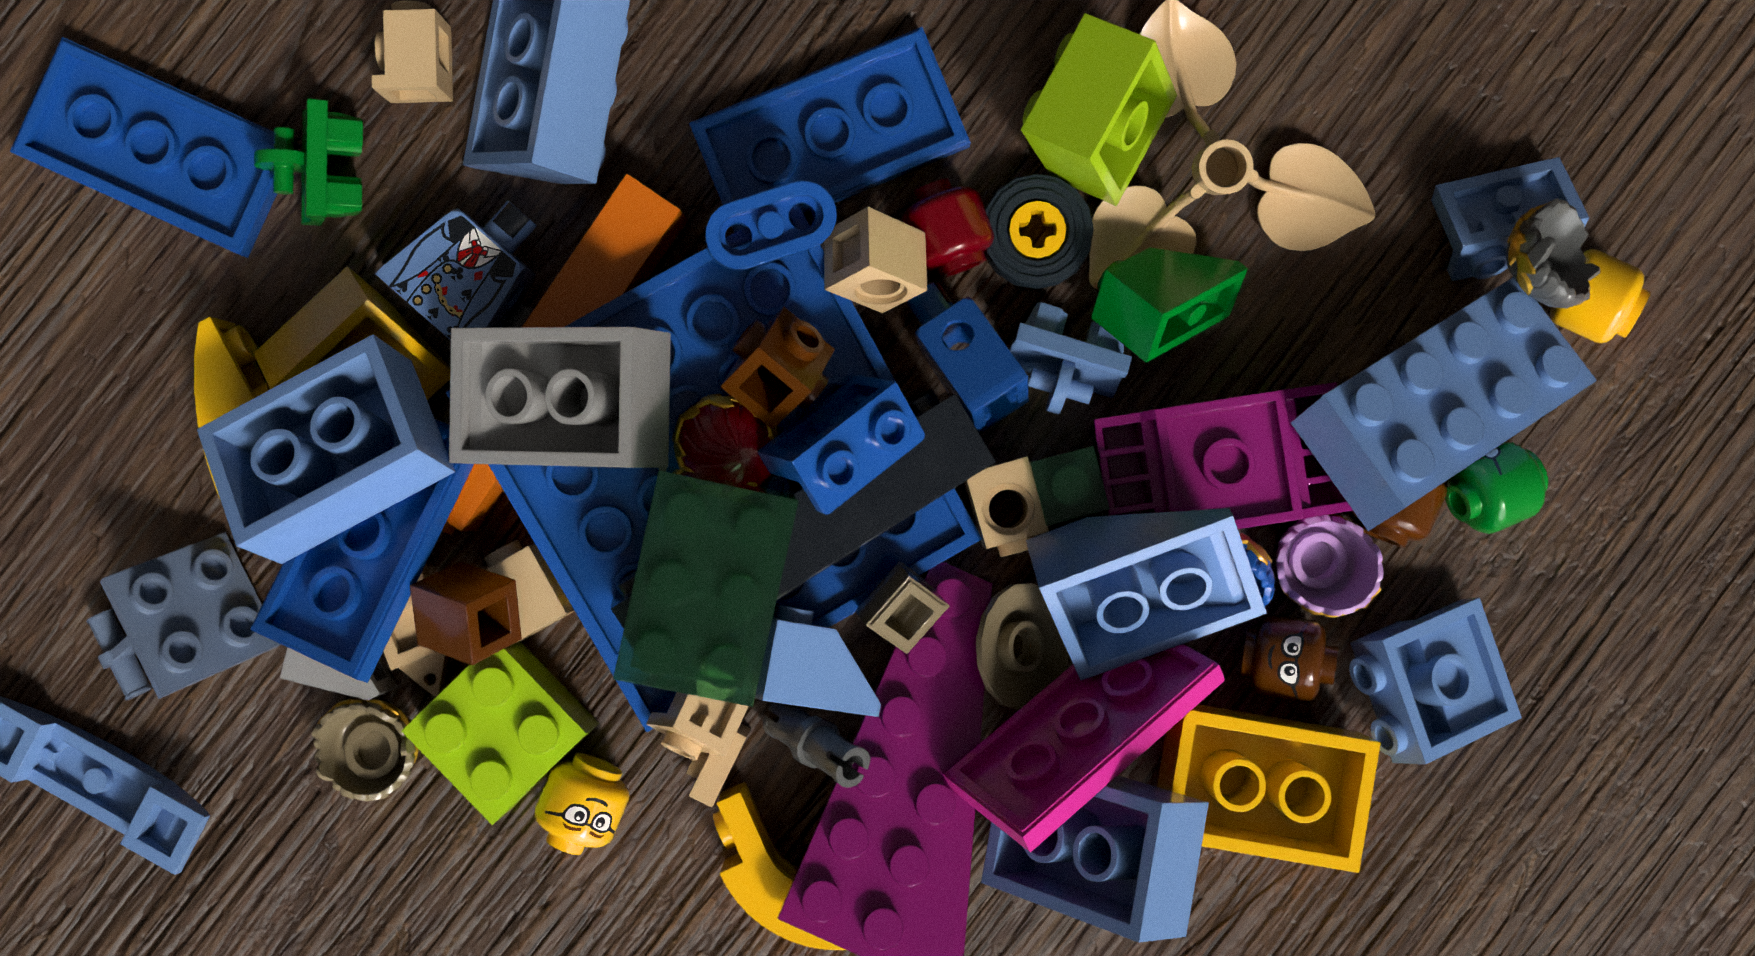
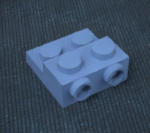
[1349,597,1522,764]

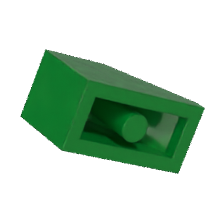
[1091,247,1248,363]

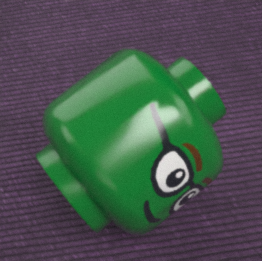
[1445,441,1548,534]

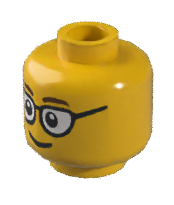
[534,753,629,855]

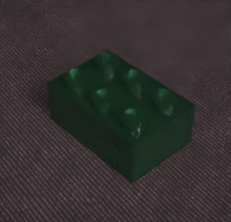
[613,465,799,707]

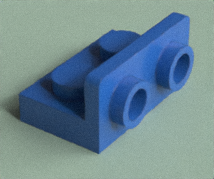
[757,375,925,515]

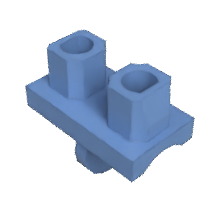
[1009,302,1132,415]

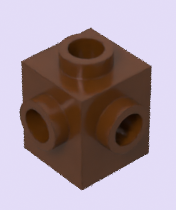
[720,306,835,430]

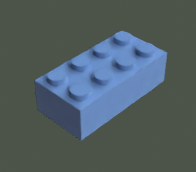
[1291,277,1597,531]

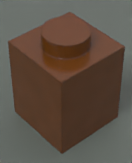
[410,562,522,666]

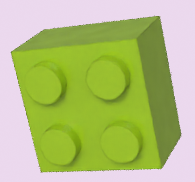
[1021,13,1177,206]
[401,641,599,825]

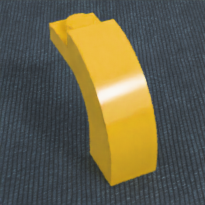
[713,782,846,950]

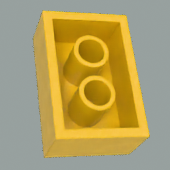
[1157,704,1381,873]

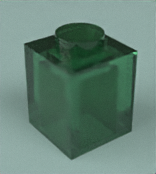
[1029,446,1110,526]

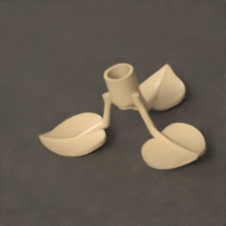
[1089,0,1375,289]

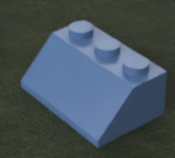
[463,0,630,184]

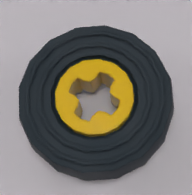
[984,174,1094,289]

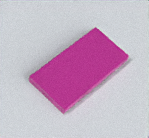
[943,644,1225,853]

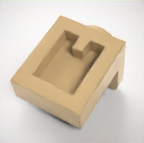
[646,654,753,760]
[686,724,751,807]

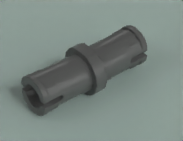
[763,702,870,788]

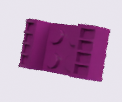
[1093,382,1353,529]

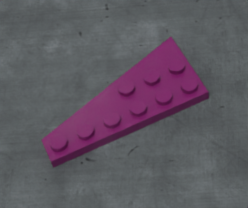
[777,562,992,956]

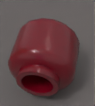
[902,178,994,278]

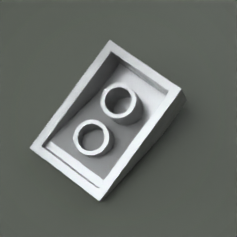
[449,327,671,468]

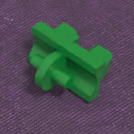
[254,99,363,226]

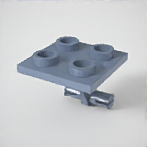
[86,532,281,701]

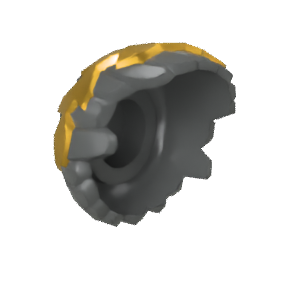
[1506,198,1600,309]

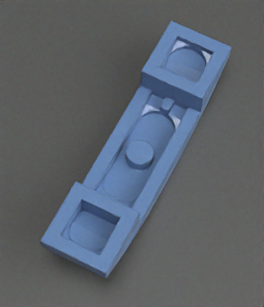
[0,696,211,875]

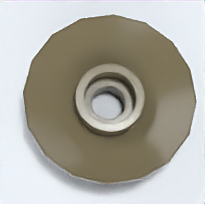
[976,583,1069,711]

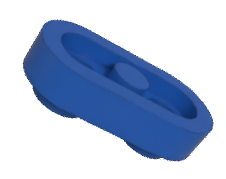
[705,181,837,271]

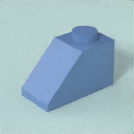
[734,604,881,717]

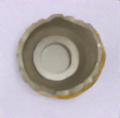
[312,698,419,801]

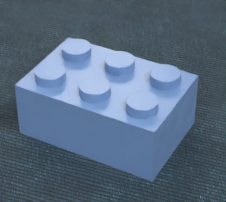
[197,334,455,564]
[981,776,1209,943]

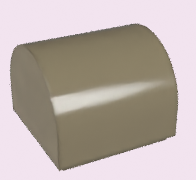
[855,561,950,654]

